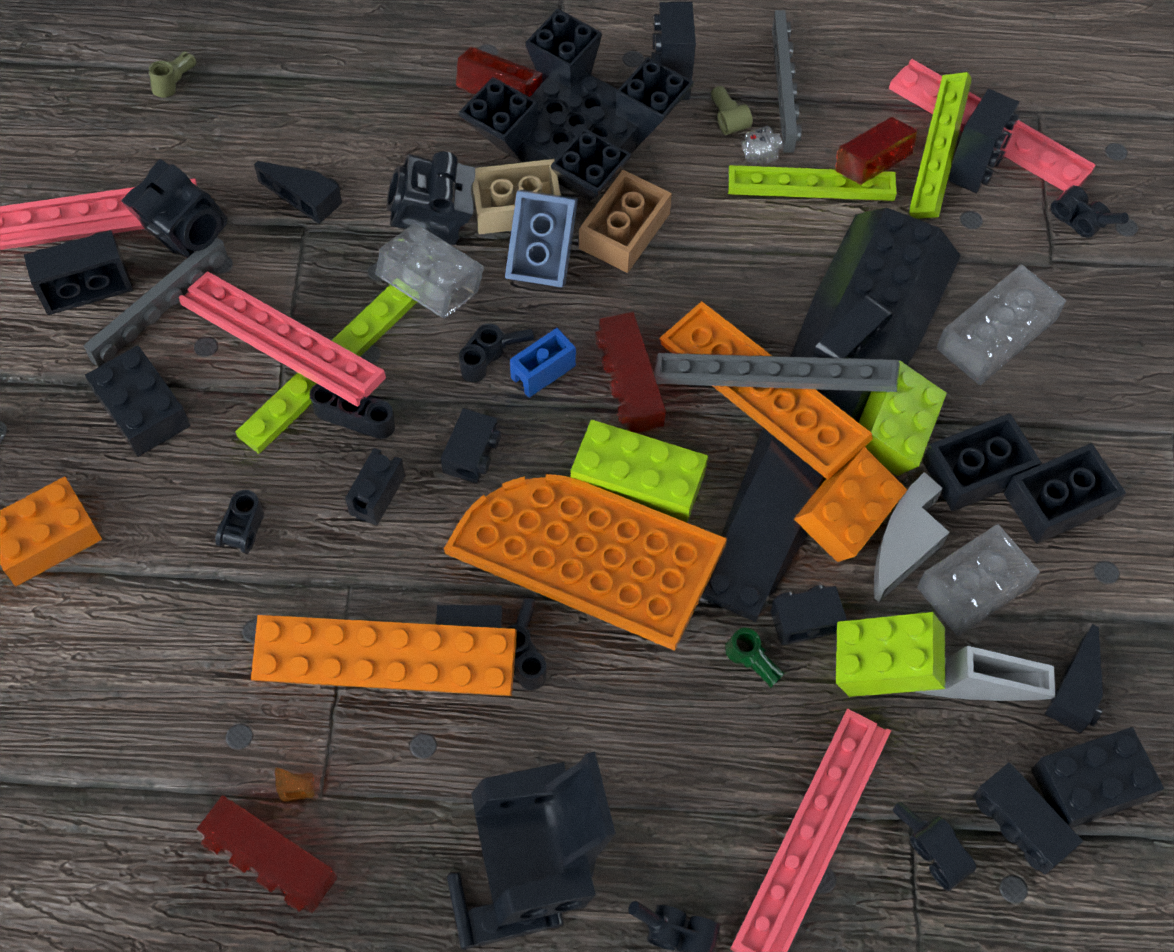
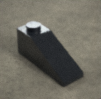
[254,161,342,224]
[1044,624,1103,734]

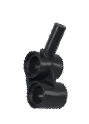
[1050,185,1129,238]
[459,323,534,382]
[507,598,547,690]
[893,802,976,891]
[628,901,721,952]

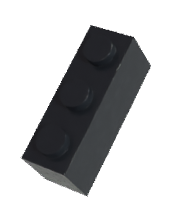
[973,762,1083,875]

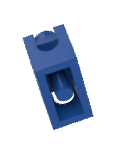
[510,328,576,398]

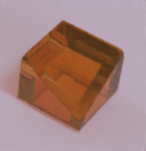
[275,767,315,801]

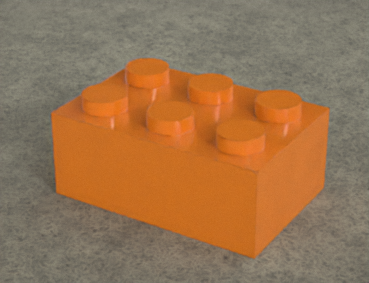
[794,446,907,562]
[0,476,102,587]

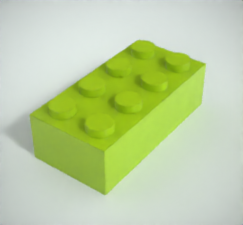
[571,419,708,523]

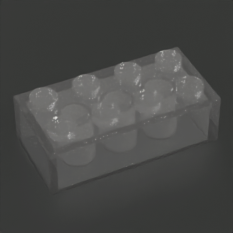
[936,264,1066,386]

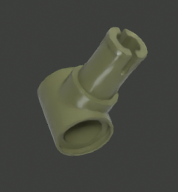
[149,51,196,98]
[711,86,753,135]

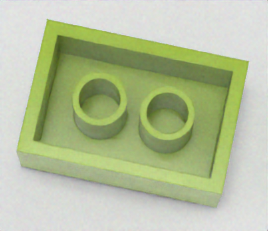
[859,361,947,476]
[836,612,945,697]

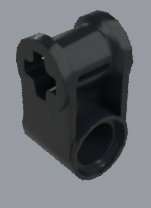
[215,490,264,554]

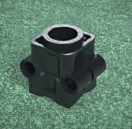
[386,151,476,246]
[121,159,228,258]

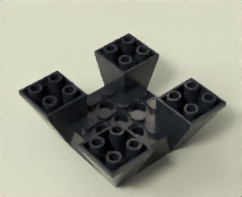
[459,8,694,201]

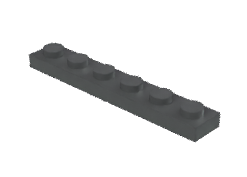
[772,10,801,153]
[83,237,228,367]

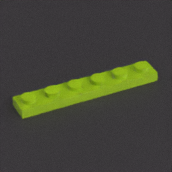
[909,72,972,219]
[728,165,897,201]

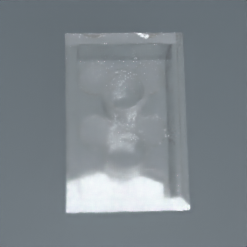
[375,223,484,319]
[917,524,1040,636]

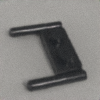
[447,872,564,950]

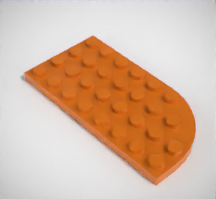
[444,474,727,651]

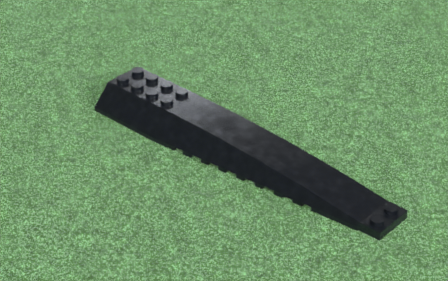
[701,207,961,622]

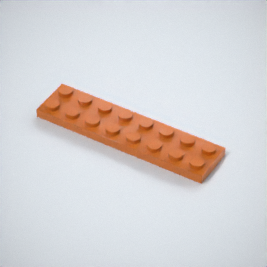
[659,301,873,480]
[251,615,517,696]

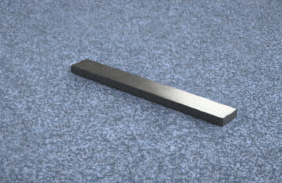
[653,353,900,392]

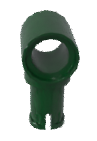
[725,628,785,688]

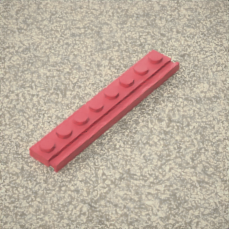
[889,59,1096,191]
[0,178,197,250]
[178,271,386,407]
[730,709,891,952]

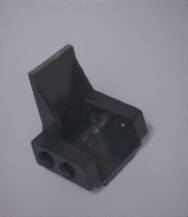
[471,751,616,926]

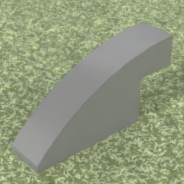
[874,472,949,602]
[915,646,1055,701]

